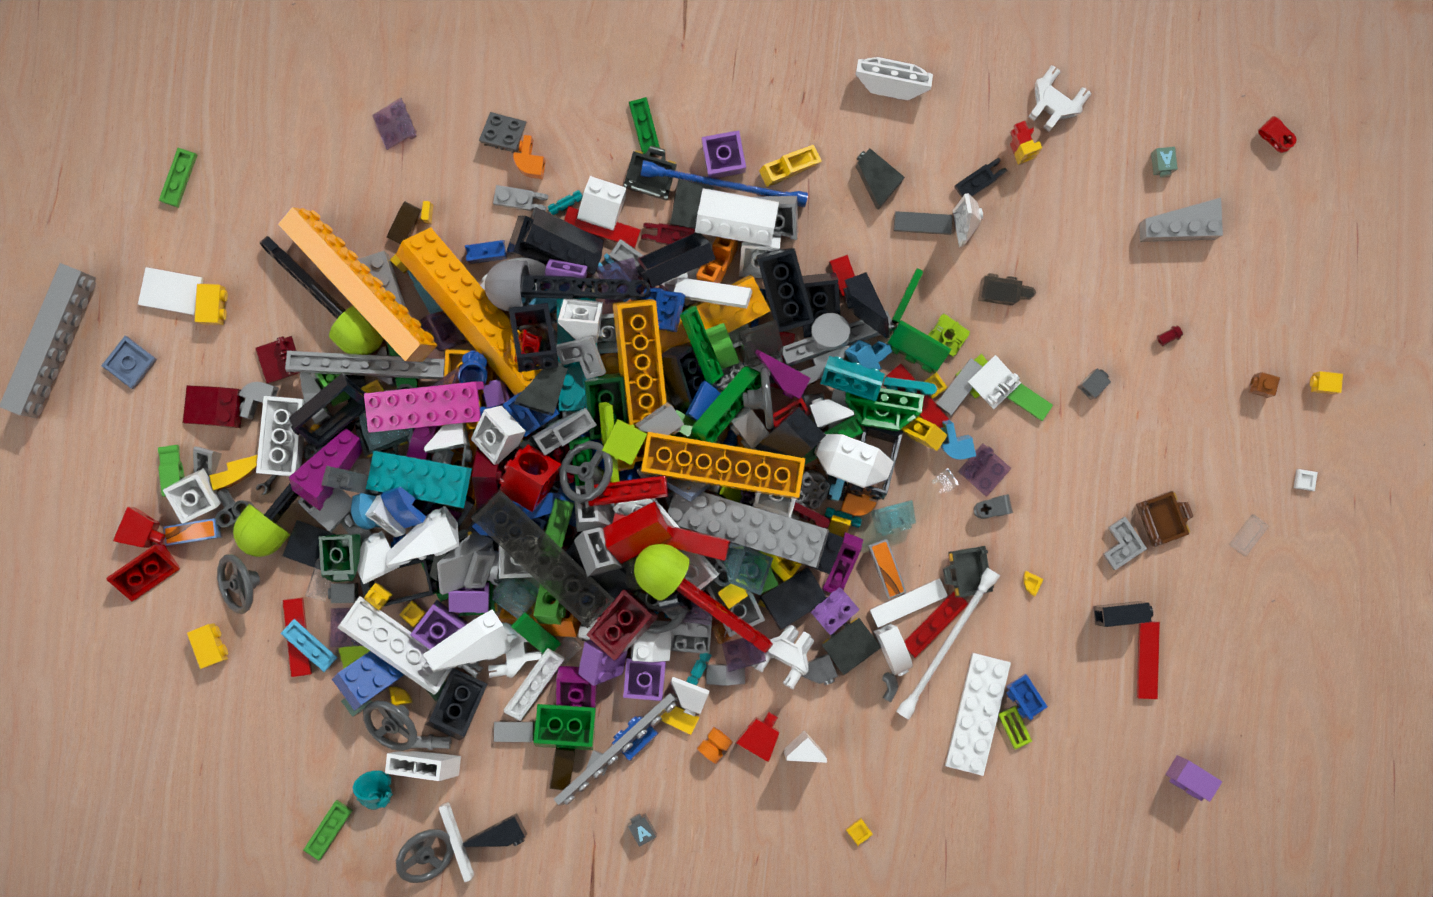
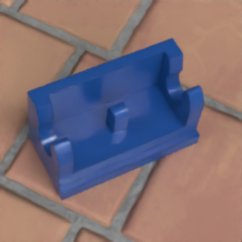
[465,240,507,264]

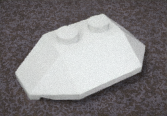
[856,57,933,100]
[814,434,894,488]

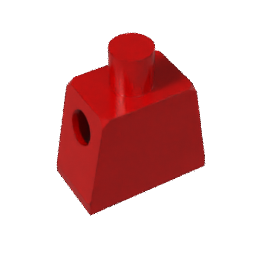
[113,507,166,548]
[736,711,780,762]

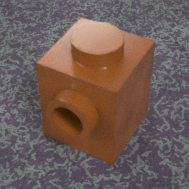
[1249,372,1280,398]

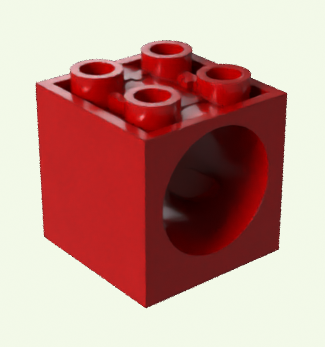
[499,444,561,512]

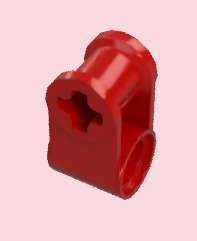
[1258,116,1297,153]
[514,329,542,364]

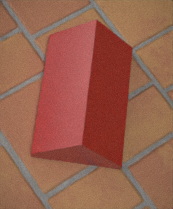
[603,501,673,563]
[106,544,180,602]

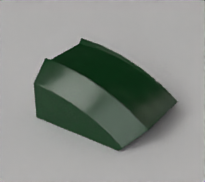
[319,534,361,582]

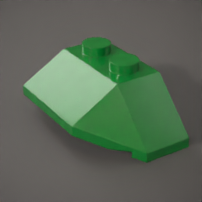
[845,388,924,431]

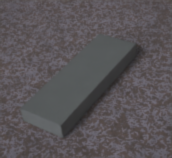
[894,211,952,235]

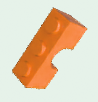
[696,237,738,283]

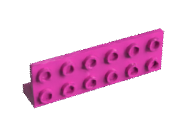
[364,382,484,432]

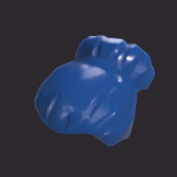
[458,350,487,384]

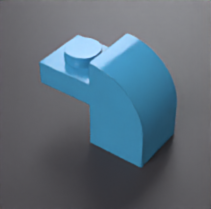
[845,340,892,370]
[940,420,976,460]
[351,493,382,530]

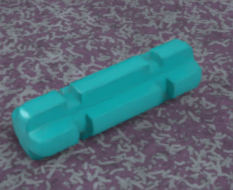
[548,190,583,215]
[824,507,862,528]
[686,653,712,686]

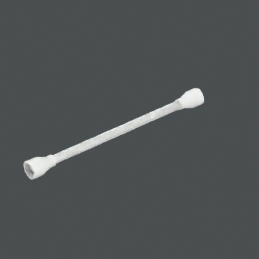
[896,567,1000,719]

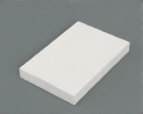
[138,267,204,315]

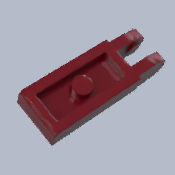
[641,222,695,245]
[792,502,830,528]

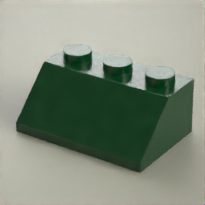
[584,373,628,440]

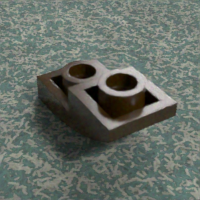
[387,201,422,244]
[549,747,575,790]

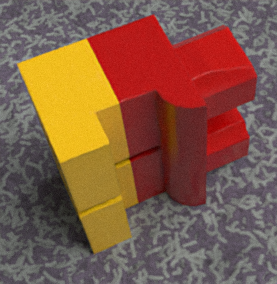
[1010,121,1042,165]

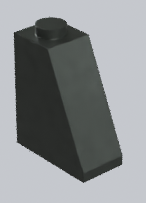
[856,148,905,210]
[514,362,568,416]

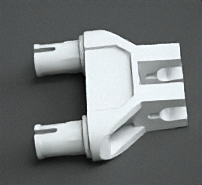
[1028,65,1091,132]
[488,622,543,678]
[752,624,814,689]

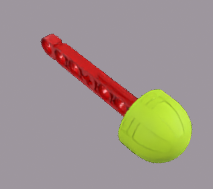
[634,544,773,653]

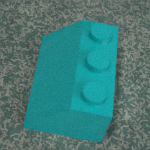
[820,356,885,401]

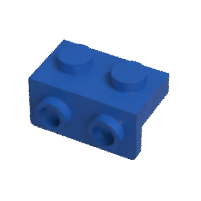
[1006,674,1048,721]
[612,716,658,761]

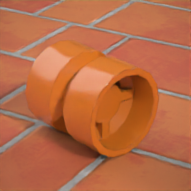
[697,727,733,764]

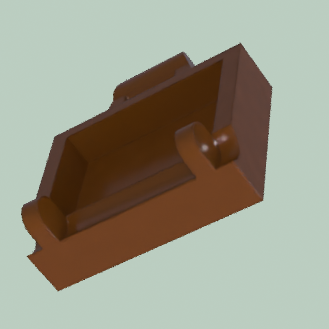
[1136,491,1193,547]

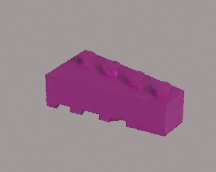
[289,428,363,511]

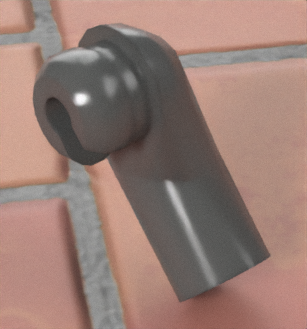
[882,672,899,702]

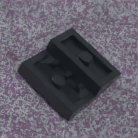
[282,520,336,570]

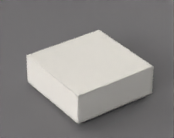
[1294,469,1318,491]

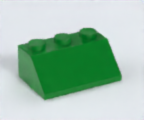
[886,320,952,374]
[534,704,596,750]

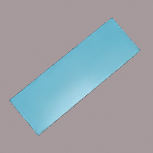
[280,619,338,672]

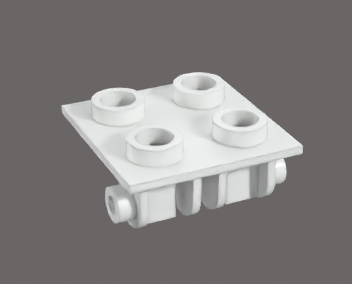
[968,355,1021,409]

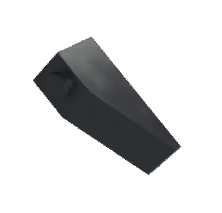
[462,813,527,847]

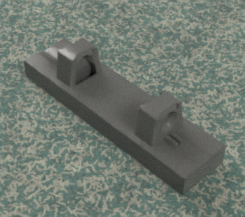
[322,466,383,496]

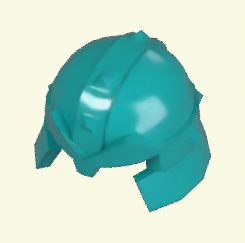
[352,770,393,810]

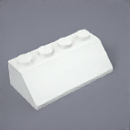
[695,188,779,246]
[256,396,306,476]

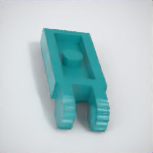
[882,377,937,396]

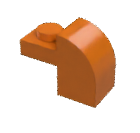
[513,135,546,180]
[840,484,877,516]

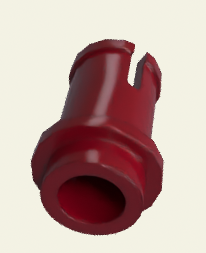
[1157,325,1183,347]

